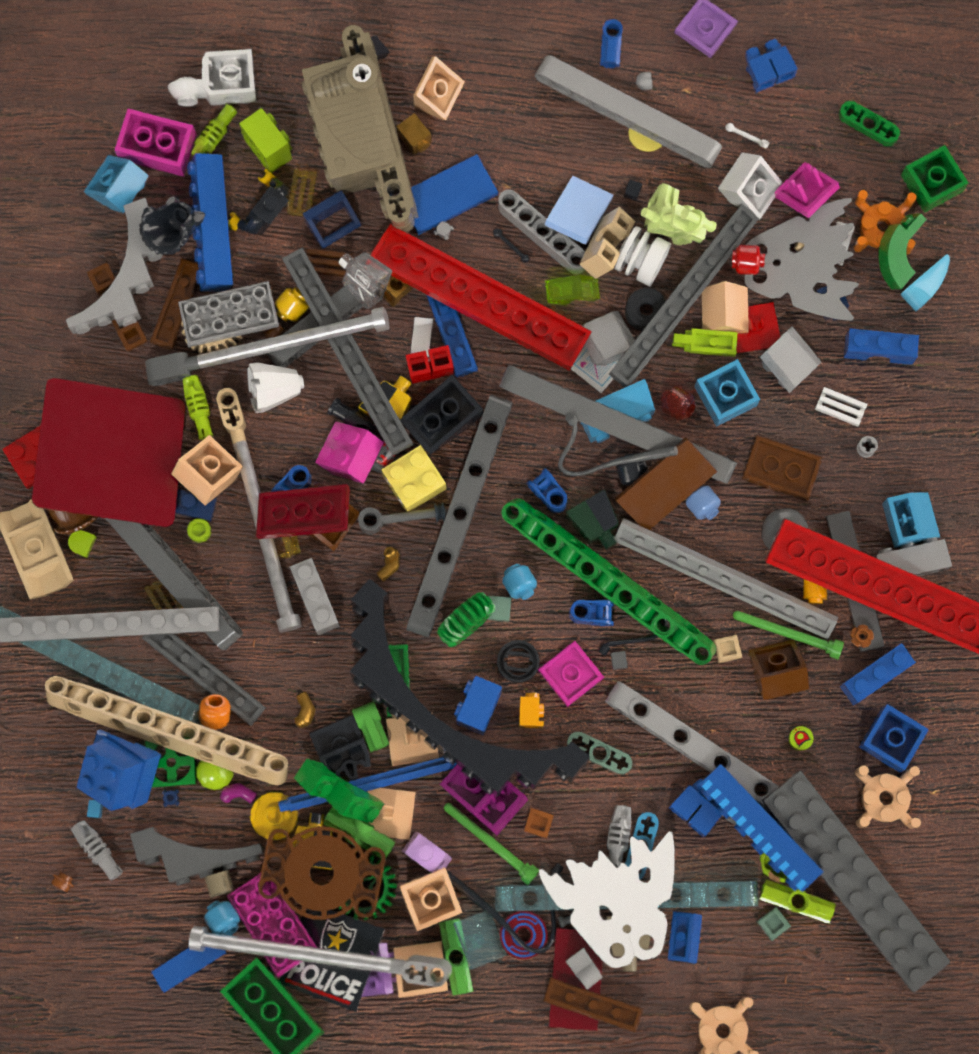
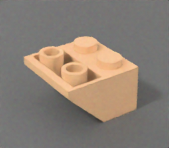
[394,941,448,998]

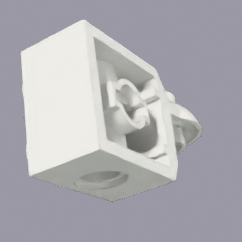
[168,49,256,106]

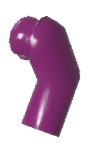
[220,783,257,804]

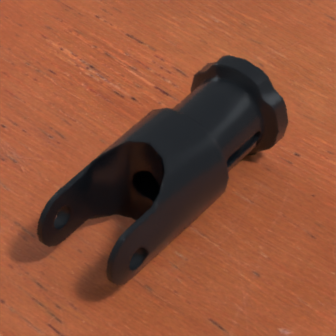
[327,397,377,435]

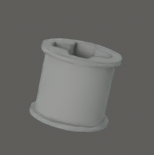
[857,436,878,458]

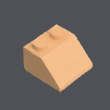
[400,867,462,931]

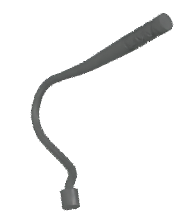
[558,413,678,476]

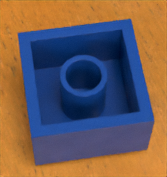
[454,676,502,735]
[859,704,929,773]

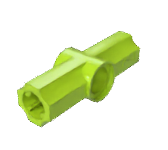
[759,879,835,924]

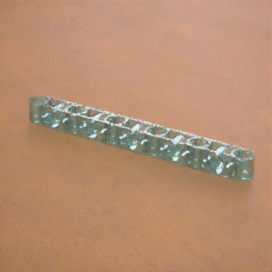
[495,882,759,911]

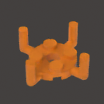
[854,190,916,255]

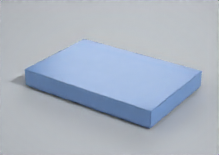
[545,176,613,245]

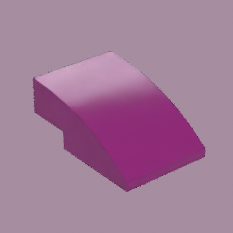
[440,765,528,836]

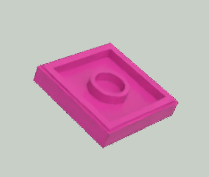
[538,641,604,707]

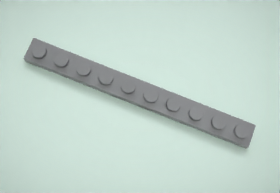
[613,519,838,640]
[0,607,220,643]

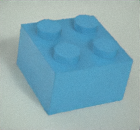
[694,359,760,427]

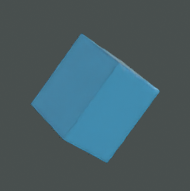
[87,800,103,818]

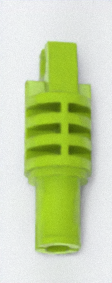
[191,104,237,156]
[183,375,214,440]

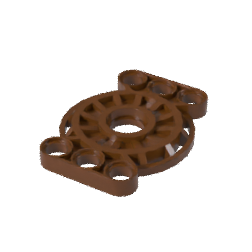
[258,826,386,920]

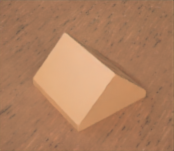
[413,56,465,120]
[702,281,749,333]

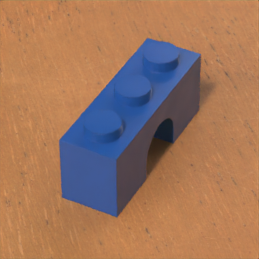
[844,328,919,365]
[840,643,916,706]

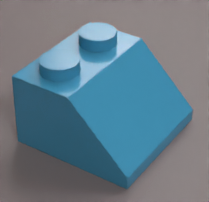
[84,155,149,213]

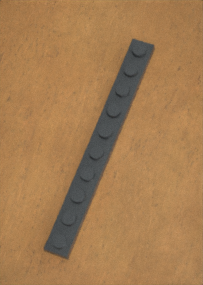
[609,204,759,388]
[282,248,413,456]

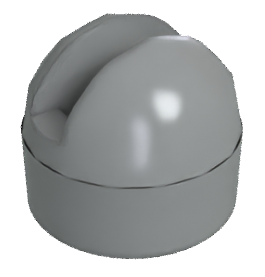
[636,71,652,90]

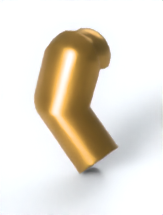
[376,546,400,582]
[295,692,315,728]

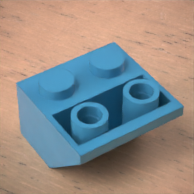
[882,492,940,548]

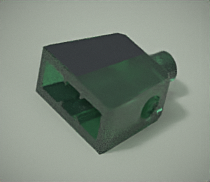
[565,490,619,550]

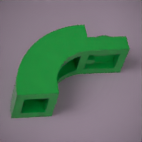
[879,213,927,290]

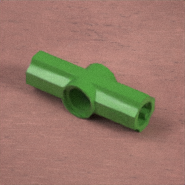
[323,807,396,859]
[439,919,473,996]

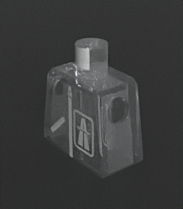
[339,253,392,310]

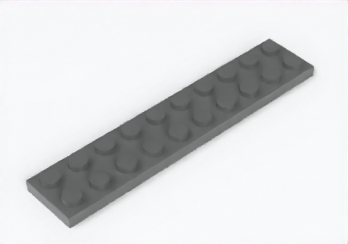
[761,770,950,993]

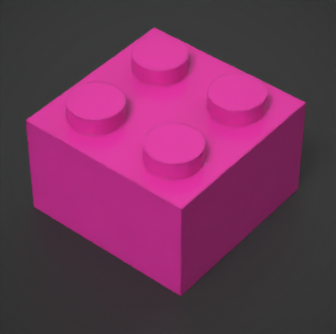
[315,422,384,484]

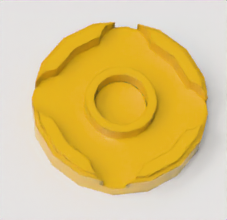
[250,792,298,840]

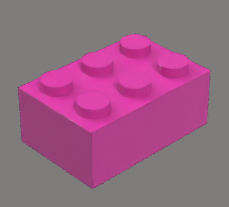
[115,109,197,177]

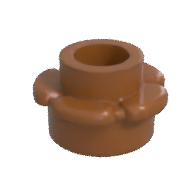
[850,625,874,648]
[51,872,74,893]

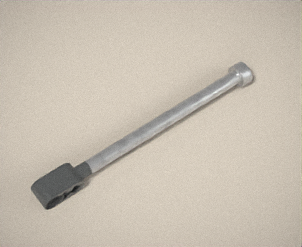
[145,307,389,386]

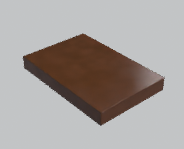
[742,435,823,502]

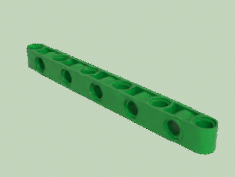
[502,498,716,665]

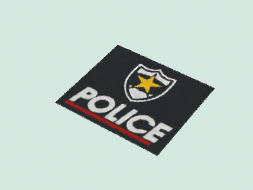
[280,909,384,1012]

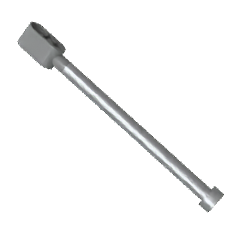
[189,926,452,987]

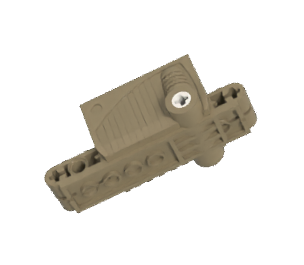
[301,25,419,232]

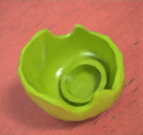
[196,760,233,790]

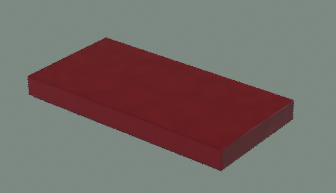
[256,484,350,539]
[549,928,603,1031]

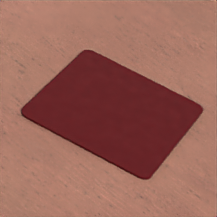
[32,378,185,527]

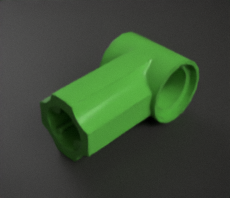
[352,701,390,752]

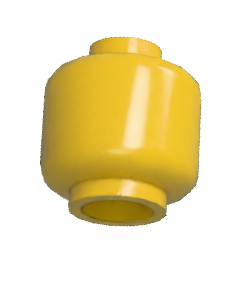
[275,287,309,322]

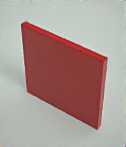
[736,302,780,354]

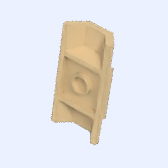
[0,499,74,599]

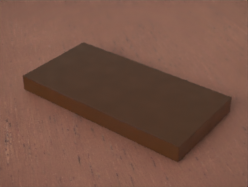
[615,437,717,530]

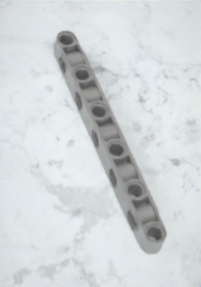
[605,681,779,814]

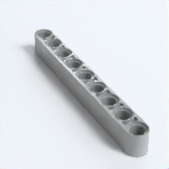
[535,55,722,168]

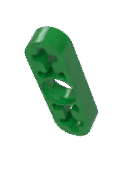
[839,101,900,146]

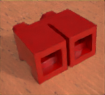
[405,345,454,384]

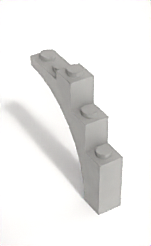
[66,198,163,334]

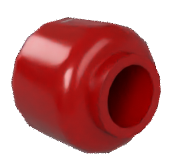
[732,245,765,275]

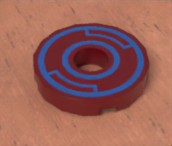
[500,911,548,959]

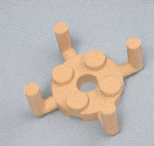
[855,766,921,829]
[689,997,759,1054]

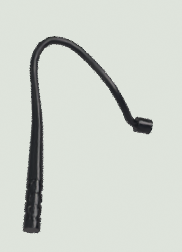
[447,863,564,954]

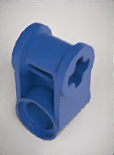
[271,465,312,492]
[526,468,567,514]
[569,600,615,627]

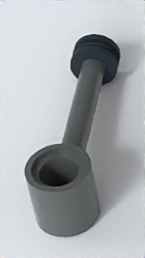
[358,503,447,535]

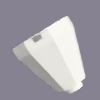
[247,363,304,413]

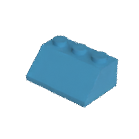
[581,379,655,443]

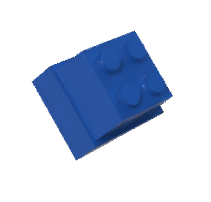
[76,729,161,811]

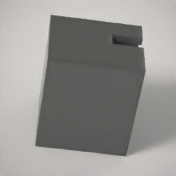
[611,651,628,671]

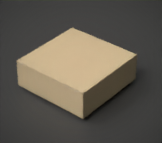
[713,635,742,664]

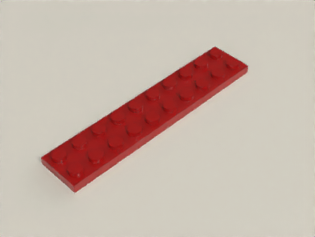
[367,224,592,371]
[765,519,979,654]

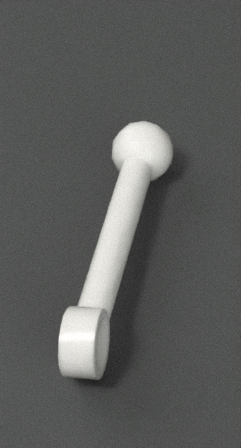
[725,123,769,148]

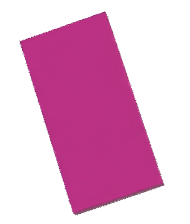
[227,873,317,978]

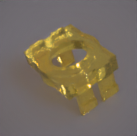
[279,536,301,558]

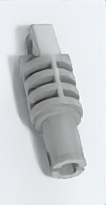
[606,805,631,868]
[71,820,123,881]

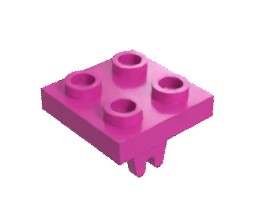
[774,162,840,218]

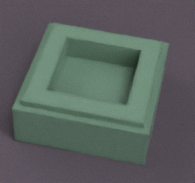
[488,596,511,622]
[756,907,791,941]

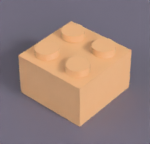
[172,435,243,506]

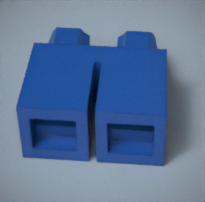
[745,39,798,93]
[669,779,722,837]

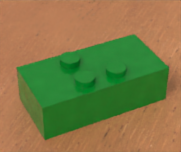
[220,958,324,1054]

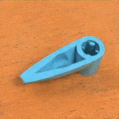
[900,254,950,312]

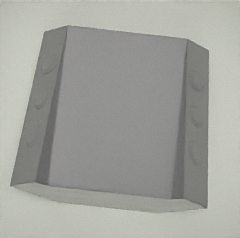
[582,311,635,366]
[760,326,821,393]

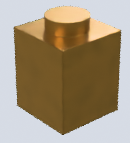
[396,113,432,155]

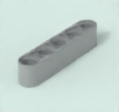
[498,190,585,275]

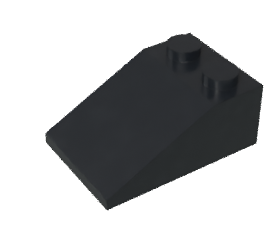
[400,375,484,455]

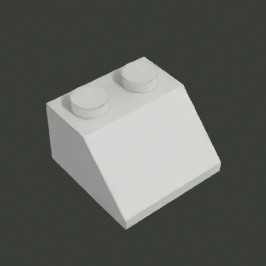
[718,153,783,220]

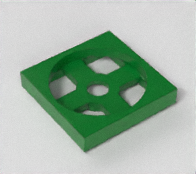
[145,737,197,788]

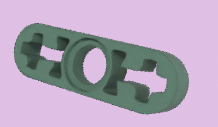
[567,732,632,775]

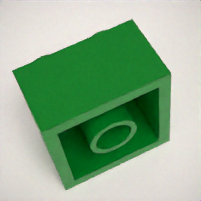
[901,145,969,213]

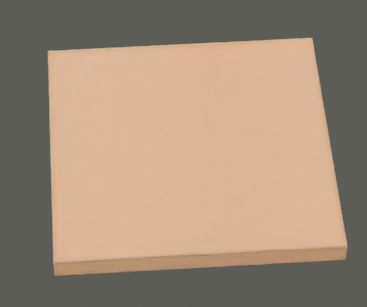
[386,712,439,766]
[368,788,416,840]

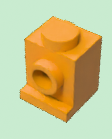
[519,693,544,728]

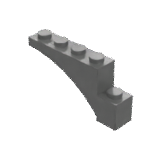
[130,827,265,886]

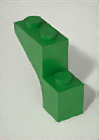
[294,759,384,823]

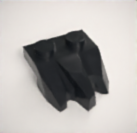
[309,714,371,780]

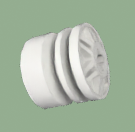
[615,226,671,286]

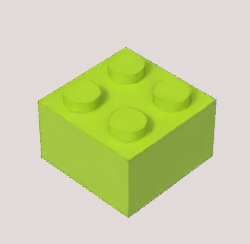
[239,108,292,173]

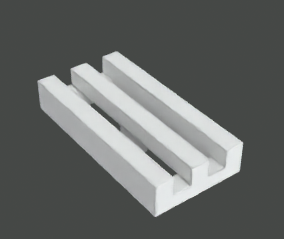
[815,387,867,427]

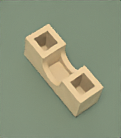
[579,207,635,279]

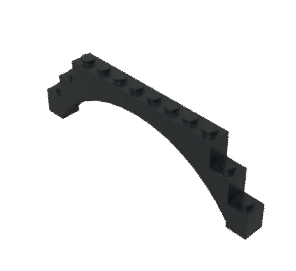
[350,578,590,797]

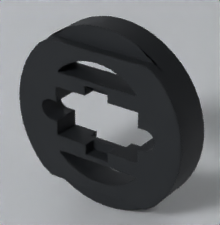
[497,640,539,683]

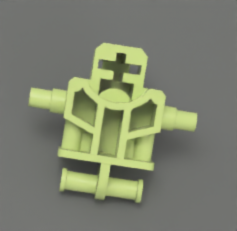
[641,183,716,245]

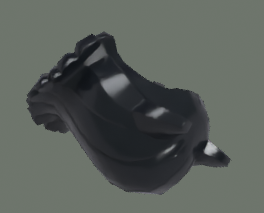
[139,196,205,255]

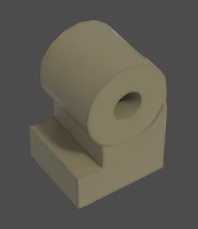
[205,870,235,898]

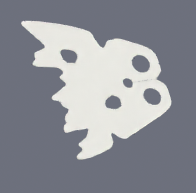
[539,832,674,968]

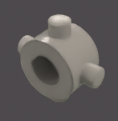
[434,221,454,240]

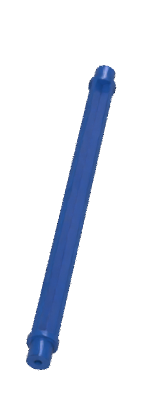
[278,757,457,812]

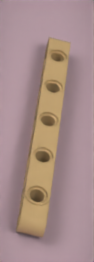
[45,676,288,785]

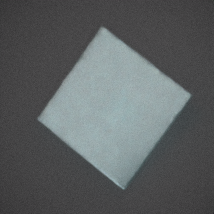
[453,912,507,970]

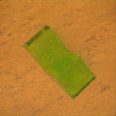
[545,275,600,305]

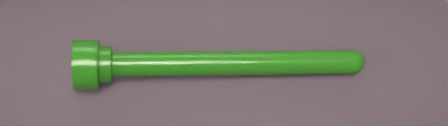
[733,611,844,660]
[444,803,539,885]

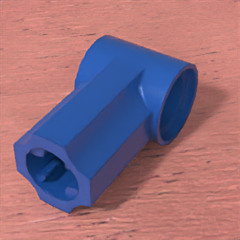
[600,19,623,68]

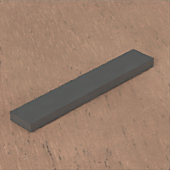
[825,511,884,652]
[142,634,266,727]

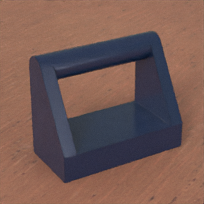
[303,190,362,249]

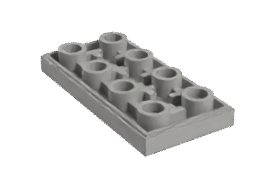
[178,281,279,347]

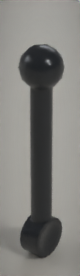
[493,228,530,263]

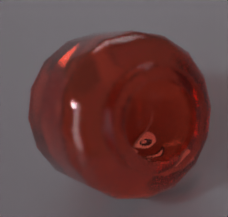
[661,386,696,420]

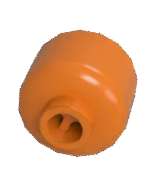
[199,694,231,730]

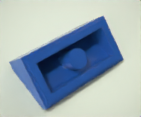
[668,911,702,963]

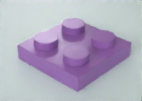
[675,0,738,58]

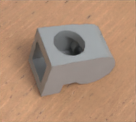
[566,948,603,989]

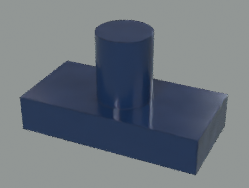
[175,489,217,522]

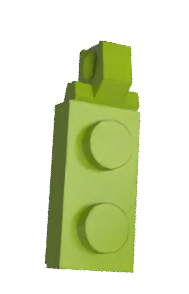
[672,328,737,357]

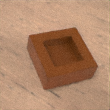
[524,808,554,839]

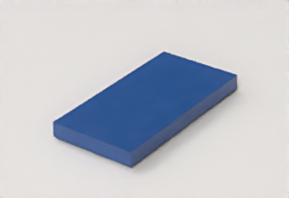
[397,155,498,235]

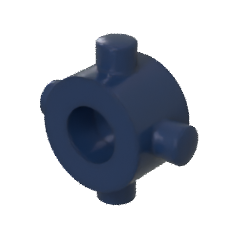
[162,789,180,807]

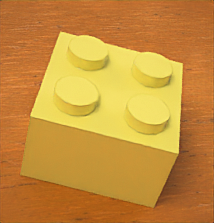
[381,445,446,512]

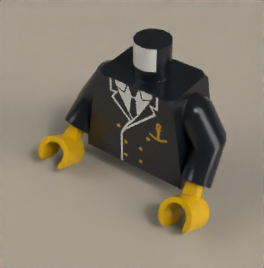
[228,169,290,235]

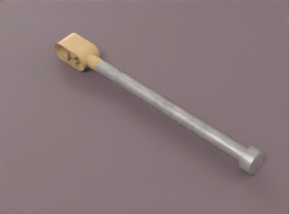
[216,388,302,633]

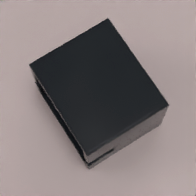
[624,179,643,201]

